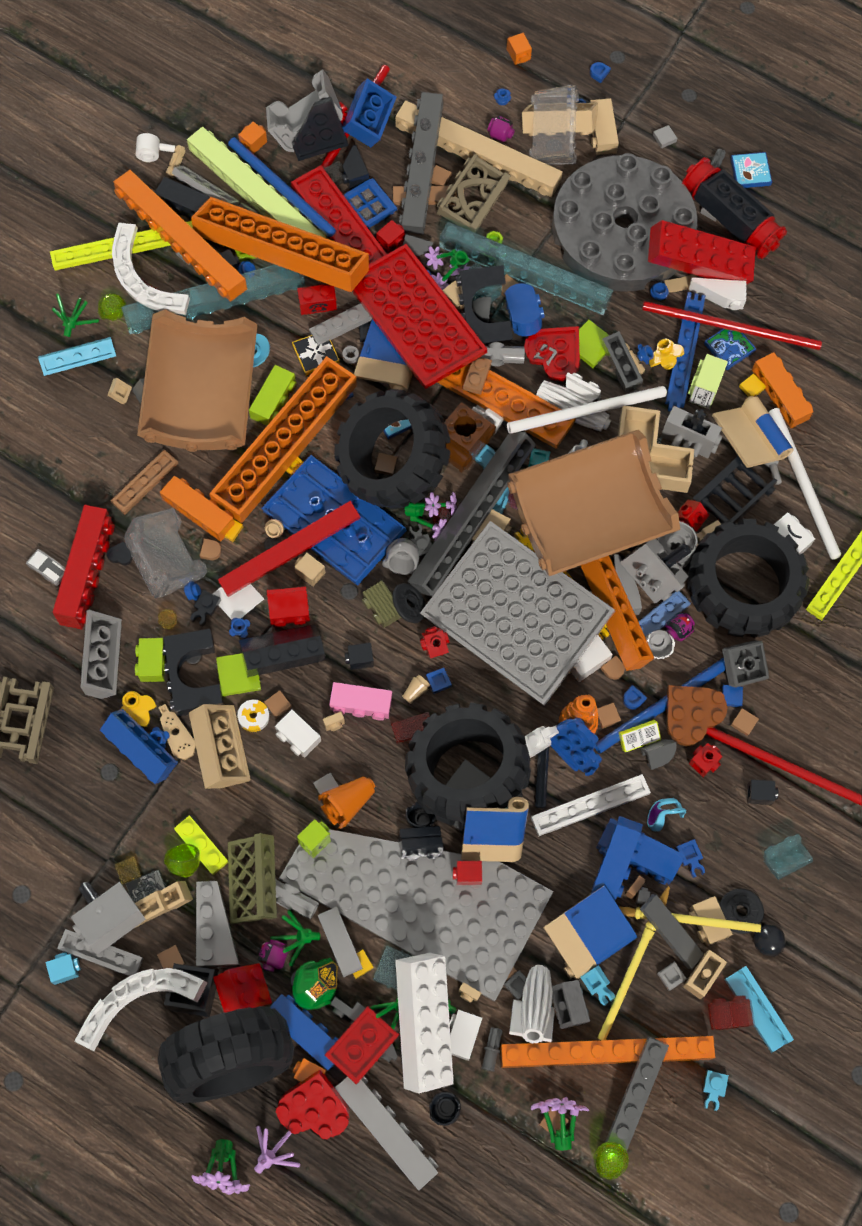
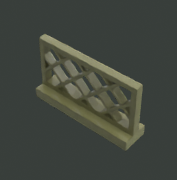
[228,833,277,924]

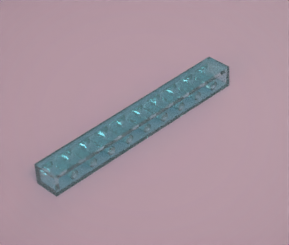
[440,222,613,315]
[121,265,305,334]

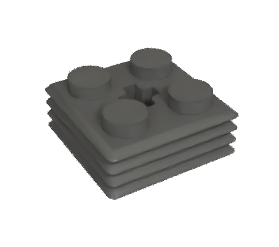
[722,640,769,687]

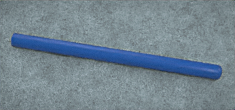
[228,137,336,237]
[595,657,726,754]

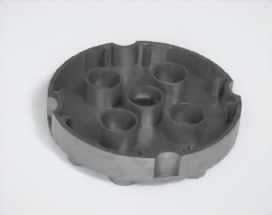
[552,153,697,291]

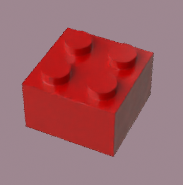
[213,963,272,1013]

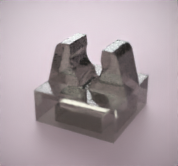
[324,161,343,186]

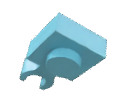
[580,965,615,1005]
[702,1070,729,1111]

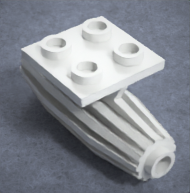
[536,373,611,432]
[509,965,555,1044]

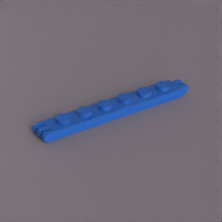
[665,292,706,412]

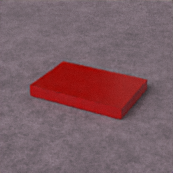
[325,1006,399,1085]

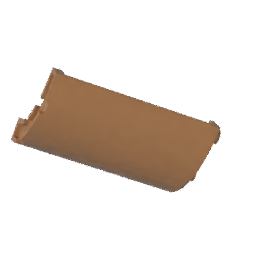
[137,309,257,452]
[507,429,680,576]

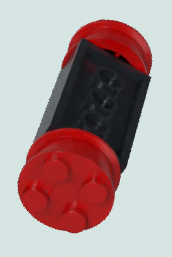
[682,157,787,259]

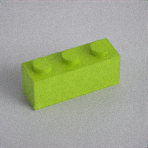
[249,365,297,426]

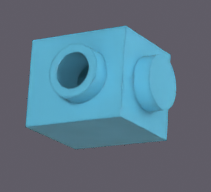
[46,953,81,985]

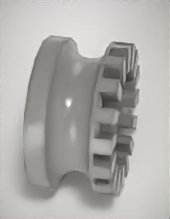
[342,346,359,365]

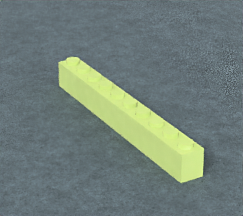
[187,127,326,238]

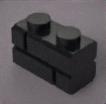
[398,826,443,860]

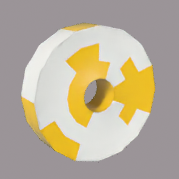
[237,700,270,732]

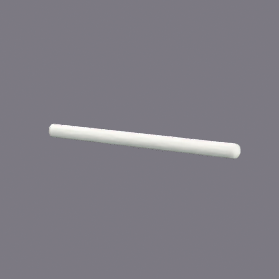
[507,386,667,434]
[769,408,841,559]

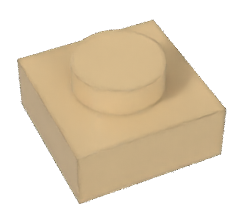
[108,378,132,404]
[323,712,345,731]
[458,982,481,1003]

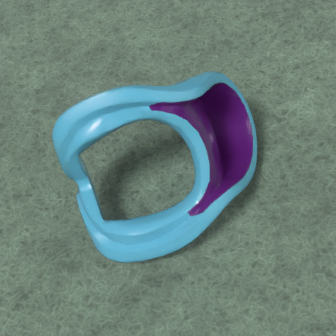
[647,798,687,831]

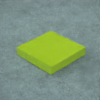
[579,320,609,368]
[216,654,261,697]

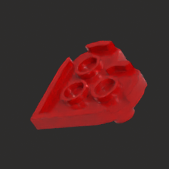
[524,326,580,381]
[276,1070,350,1139]

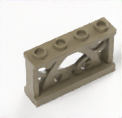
[437,154,511,237]

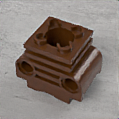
[443,402,496,473]

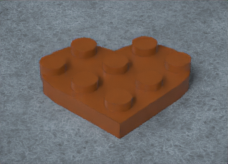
[667,685,728,746]

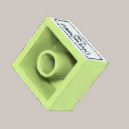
[688,354,728,409]

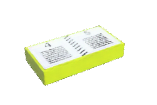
[618,720,661,752]

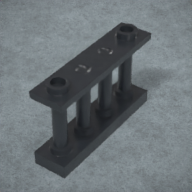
[692,456,778,524]

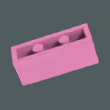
[329,682,392,720]

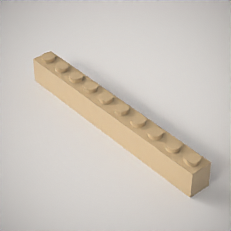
[396,100,563,198]

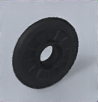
[392,583,426,623]
[719,889,764,934]

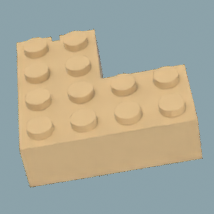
[618,406,694,493]

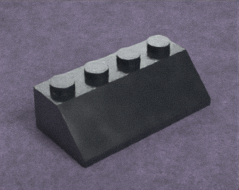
[239,624,325,678]

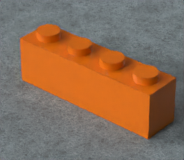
[752,352,814,429]
[160,476,235,542]

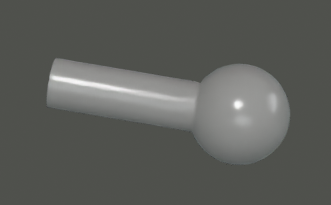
[765,461,782,485]

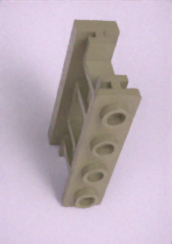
[0,677,54,764]

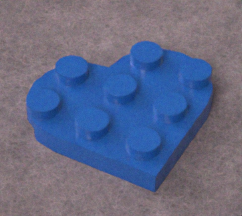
[550,717,602,776]

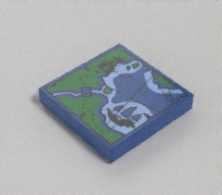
[704,329,756,370]

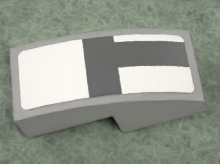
[26,549,65,586]

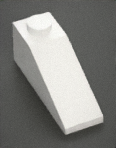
[689,278,746,310]

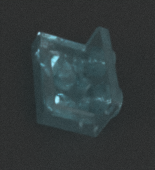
[764,834,813,880]

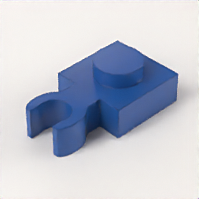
[675,839,705,878]

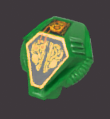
[292,958,338,1010]

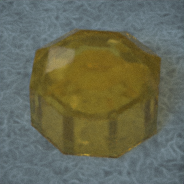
[158,609,177,629]

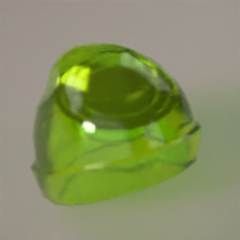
[164,844,200,877]
[594,1141,629,1180]

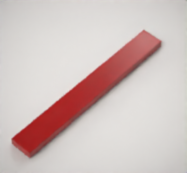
[218,501,361,597]

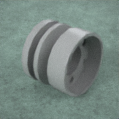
[656,521,698,569]

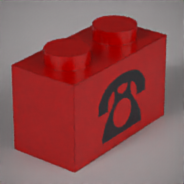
[297,284,337,315]

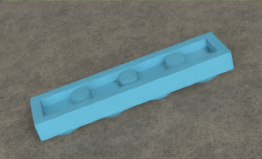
[38,337,116,376]

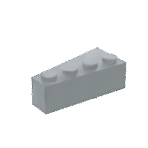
[196,881,241,968]

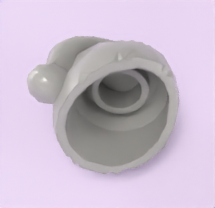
[382,538,419,575]

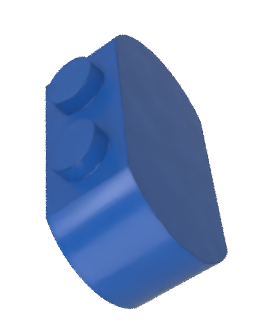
[505,283,544,336]

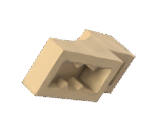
[135,881,193,928]

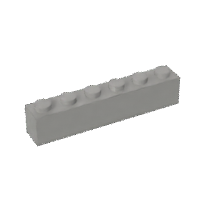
[335,1077,438,1191]

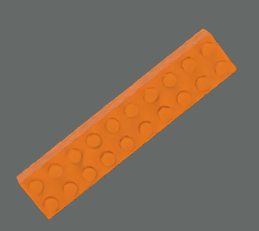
[191,197,369,292]
[209,356,357,524]

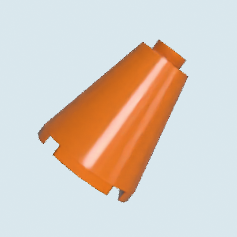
[318,777,375,829]

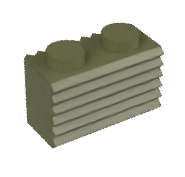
[362,581,401,628]

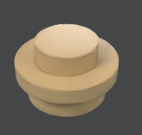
[265,519,284,538]

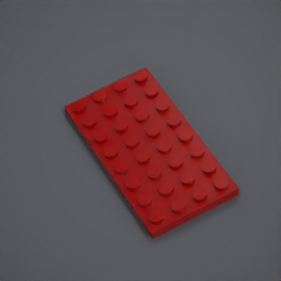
[352,244,487,389]

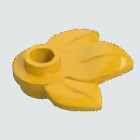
[649,339,684,370]
[120,691,156,727]

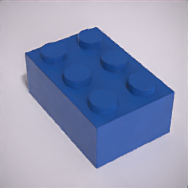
[342,78,397,148]

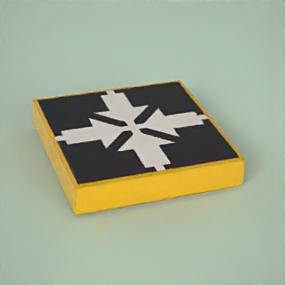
[292,335,340,376]

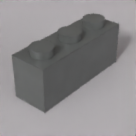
[602,331,643,393]

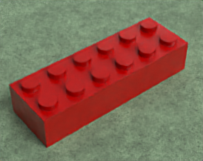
[648,220,756,285]
[52,505,115,630]

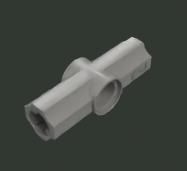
[481,342,525,366]
[275,879,319,919]

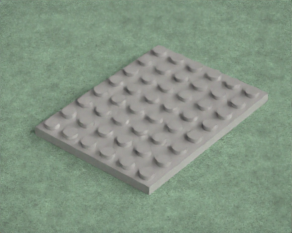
[420,521,615,706]

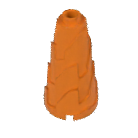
[558,694,599,734]

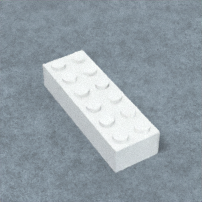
[395,953,454,1093]

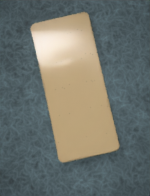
[664,274,697,292]

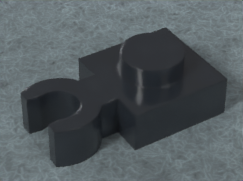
[190,590,221,627]

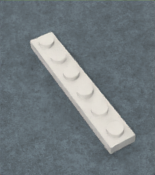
[531,774,651,837]

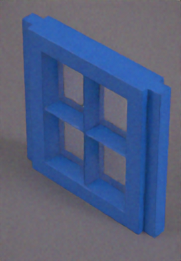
[344,178,397,229]

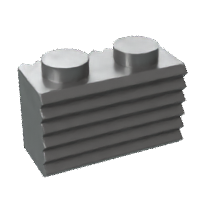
[552,980,590,1029]

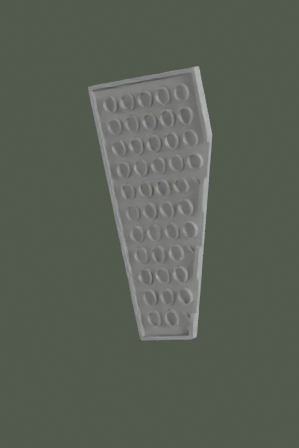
[279,829,553,1002]

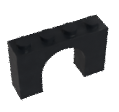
[455,265,513,344]
[163,629,224,717]

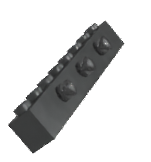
[399,92,444,235]

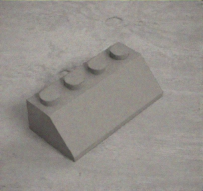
[80,610,122,699]

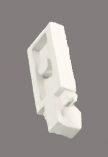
[525,726,559,758]

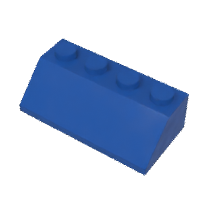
[596,818,686,885]

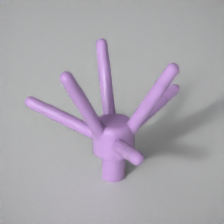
[254,1126,300,1174]

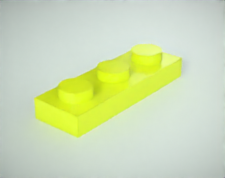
[174,815,228,875]

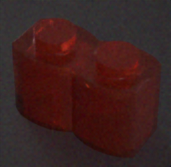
[708,996,755,1031]

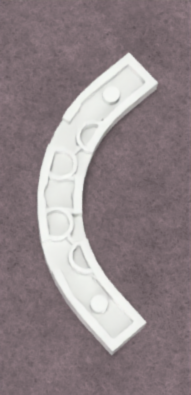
[112,223,190,315]
[75,968,207,1051]

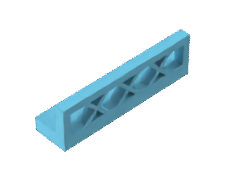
[724,966,794,1053]

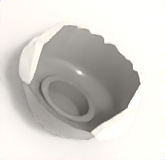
[645,630,675,659]

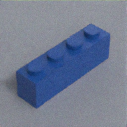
[100,709,178,784]
[591,816,645,901]
[270,994,338,1072]

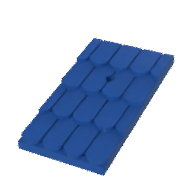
[261,455,407,586]

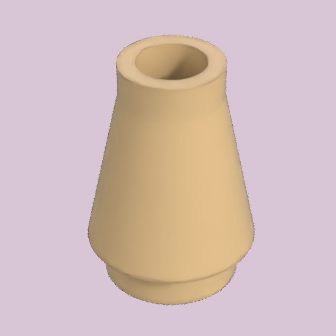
[402,675,430,704]

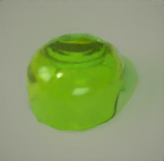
[98,293,126,321]

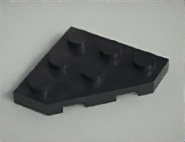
[292,97,349,161]

